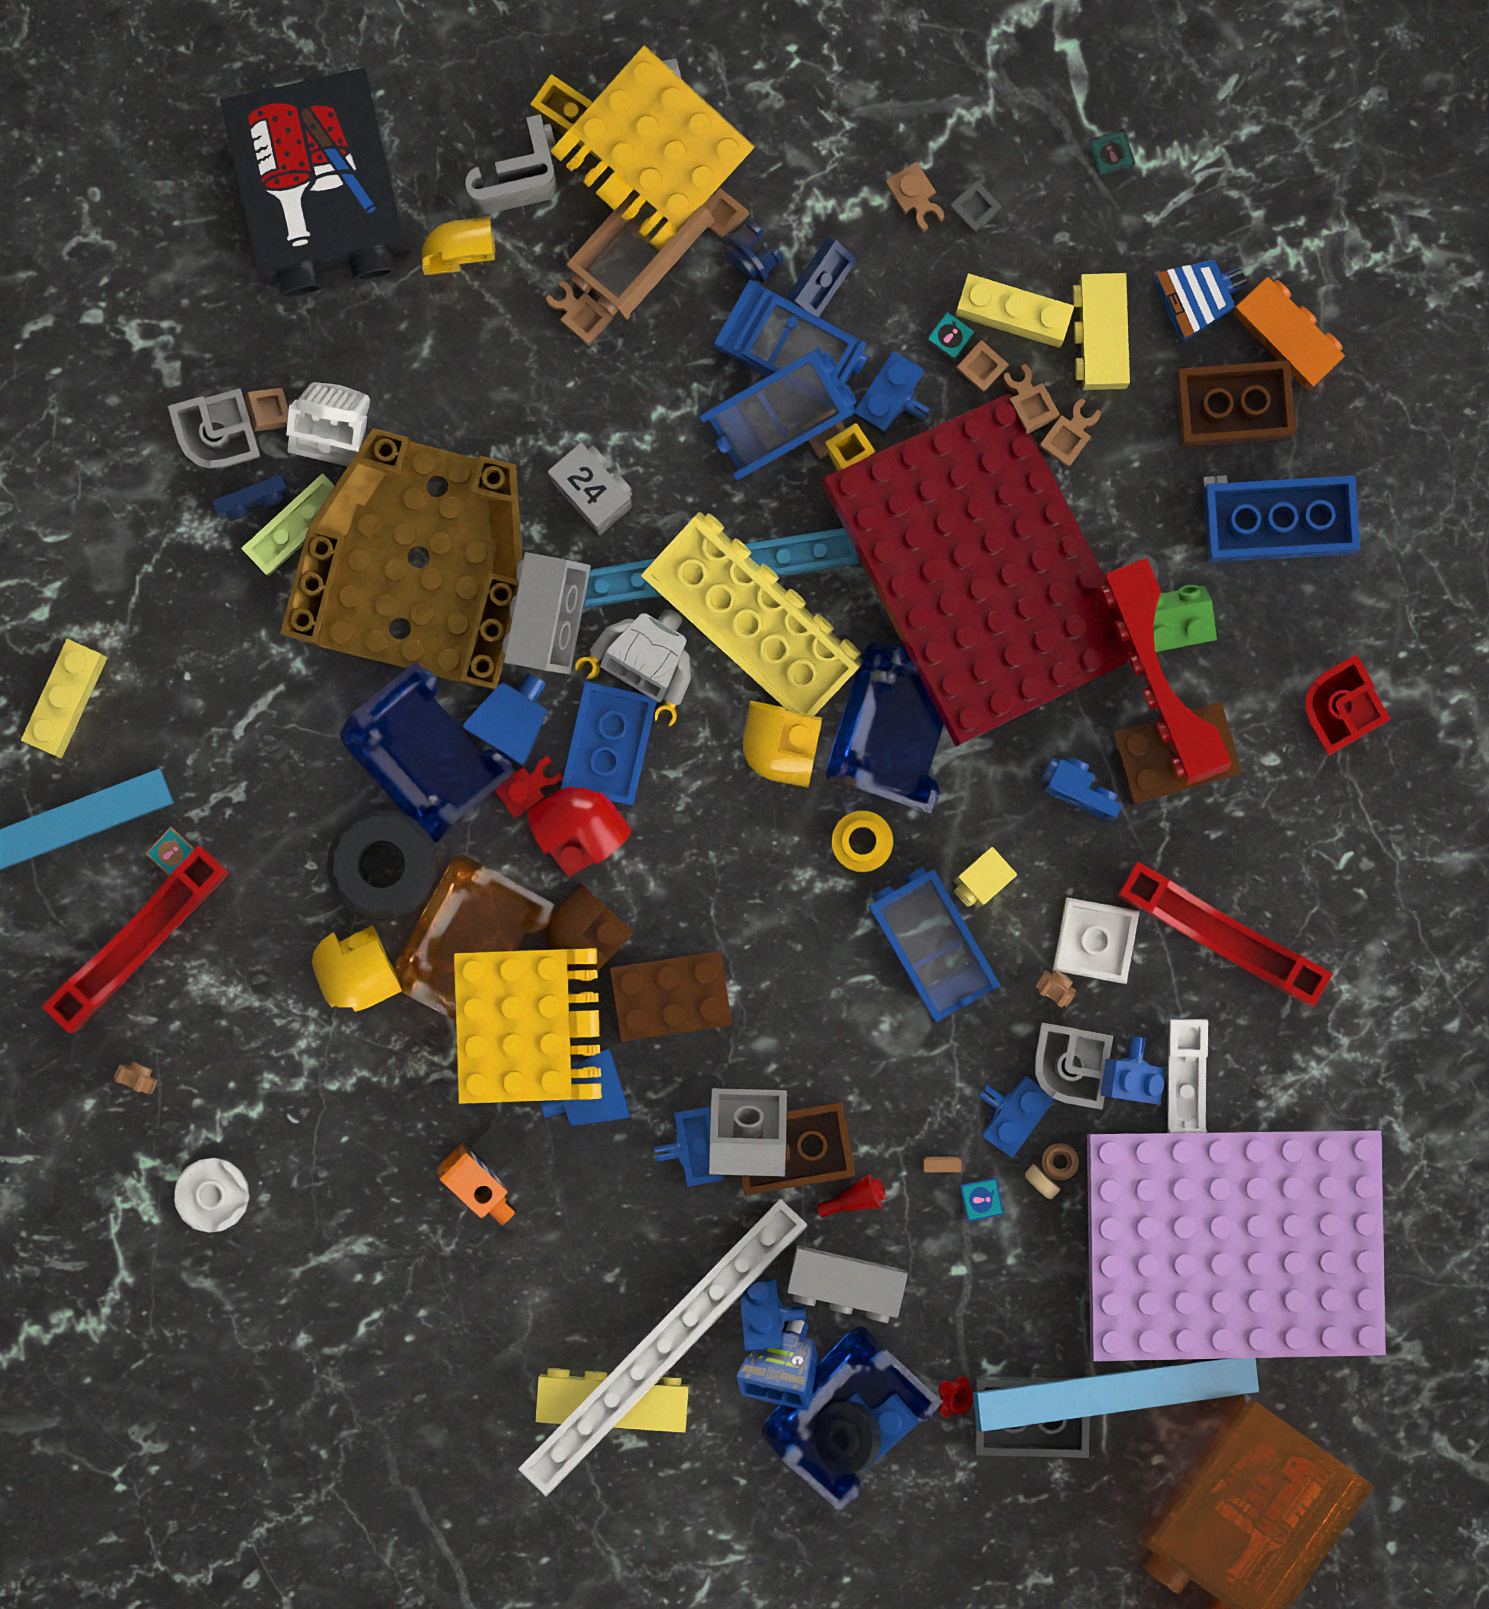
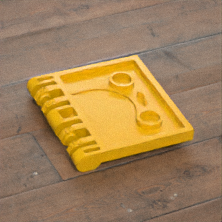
[550,45,755,251]
[454,948,602,1104]

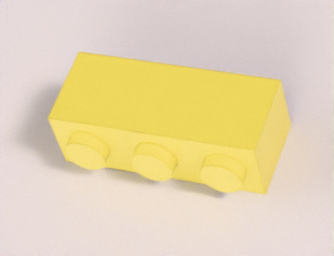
[955,273,1074,348]
[1073,273,1130,390]
[21,639,107,758]
[953,847,1017,909]

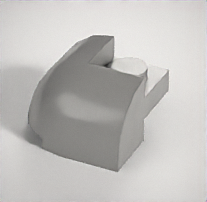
[168,388,261,469]
[1035,1022,1113,1110]

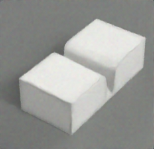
[1203,476,1227,487]

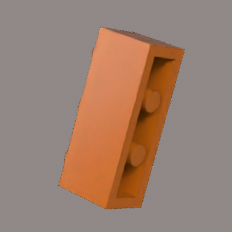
[1232,277,1345,392]

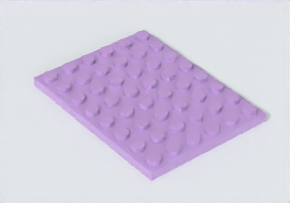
[1087,1130,1386,1361]

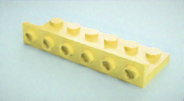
[641,512,863,716]

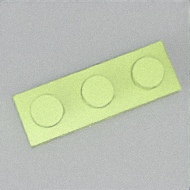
[241,473,335,576]

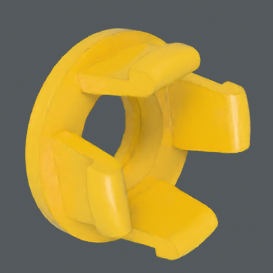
[832,811,893,872]

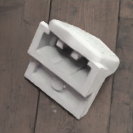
[286,382,370,467]

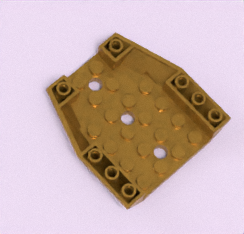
[280,428,523,689]

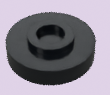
[814,1401,881,1474]

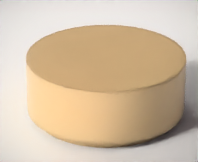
[1025,1164,1061,1199]

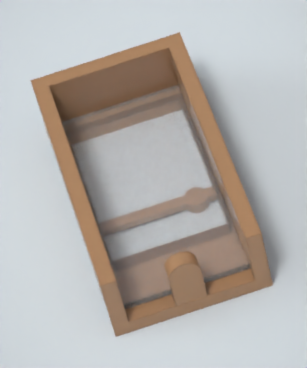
[566,189,715,320]

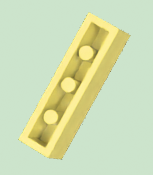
[535,1368,689,1433]

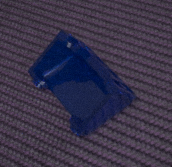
[826,642,944,814]
[340,661,515,843]
[762,1327,943,1511]

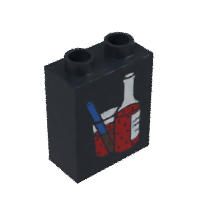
[220,67,409,297]

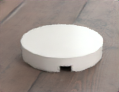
[174,1158,249,1232]

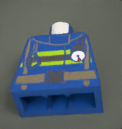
[736,1320,818,1411]

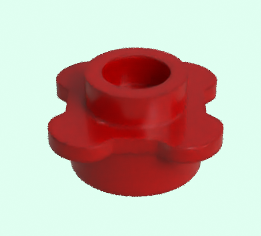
[938,1376,974,1417]

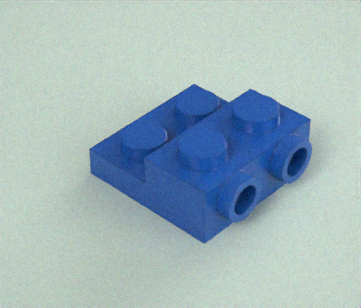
[1041,757,1123,822]

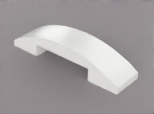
[1167,1019,1208,1133]

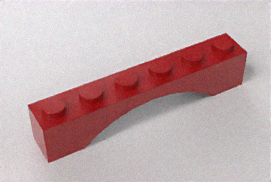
[1101,558,1231,786]
[42,845,230,1033]
[1115,862,1333,1007]

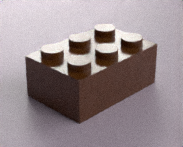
[1174,360,1296,449]
[1110,701,1242,806]
[610,951,732,1042]
[741,1102,855,1196]

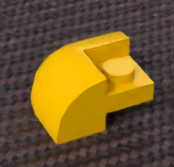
[421,216,495,275]
[743,701,822,788]
[312,925,402,1012]

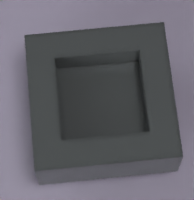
[950,180,1002,234]

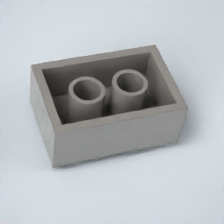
[503,552,591,674]
[787,1245,908,1323]

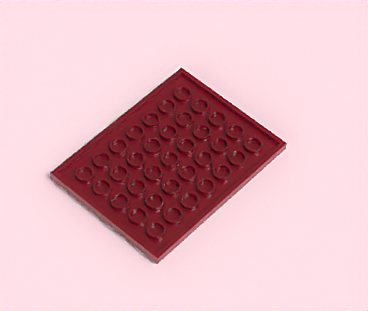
[820,393,1132,747]

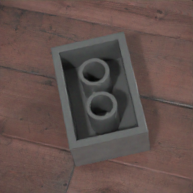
[973,1376,1090,1458]

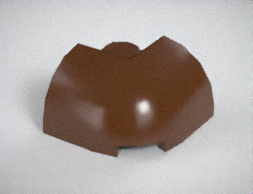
[546,883,634,987]

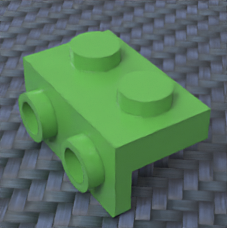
[1153,585,1217,652]

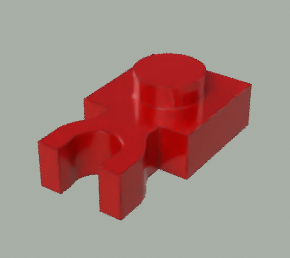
[494,755,563,819]

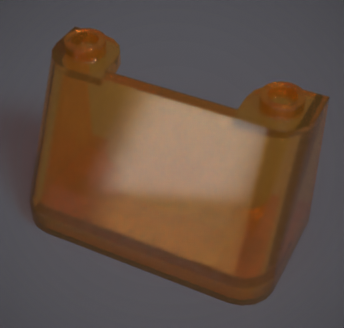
[393,855,555,1021]

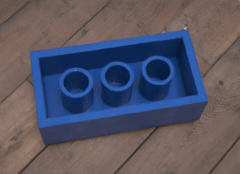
[1202,476,1360,563]

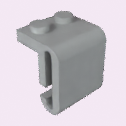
[466,114,557,214]

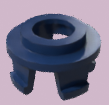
[723,220,784,283]

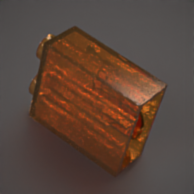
[1139,1393,1374,1609]

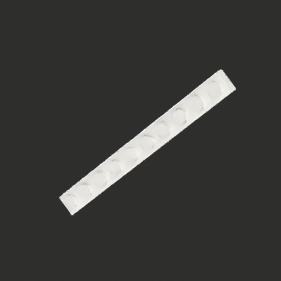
[519,1199,807,1497]

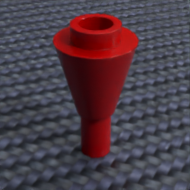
[817,1173,887,1218]

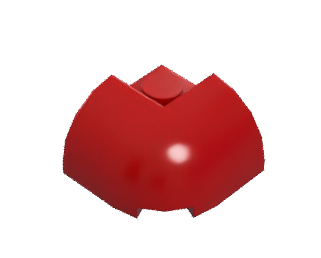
[1305,654,1391,755]
[528,785,632,877]

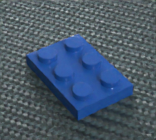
[561,681,657,806]

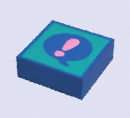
[960,1178,1004,1222]

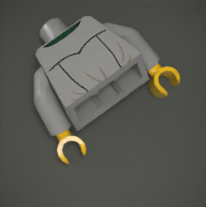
[575,609,691,726]

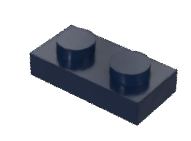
[787,236,857,317]
[212,474,290,521]

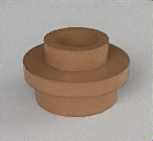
[1041,1143,1079,1180]

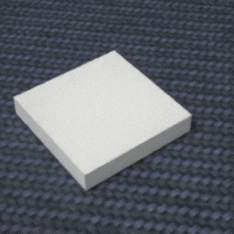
[1053,897,1140,984]

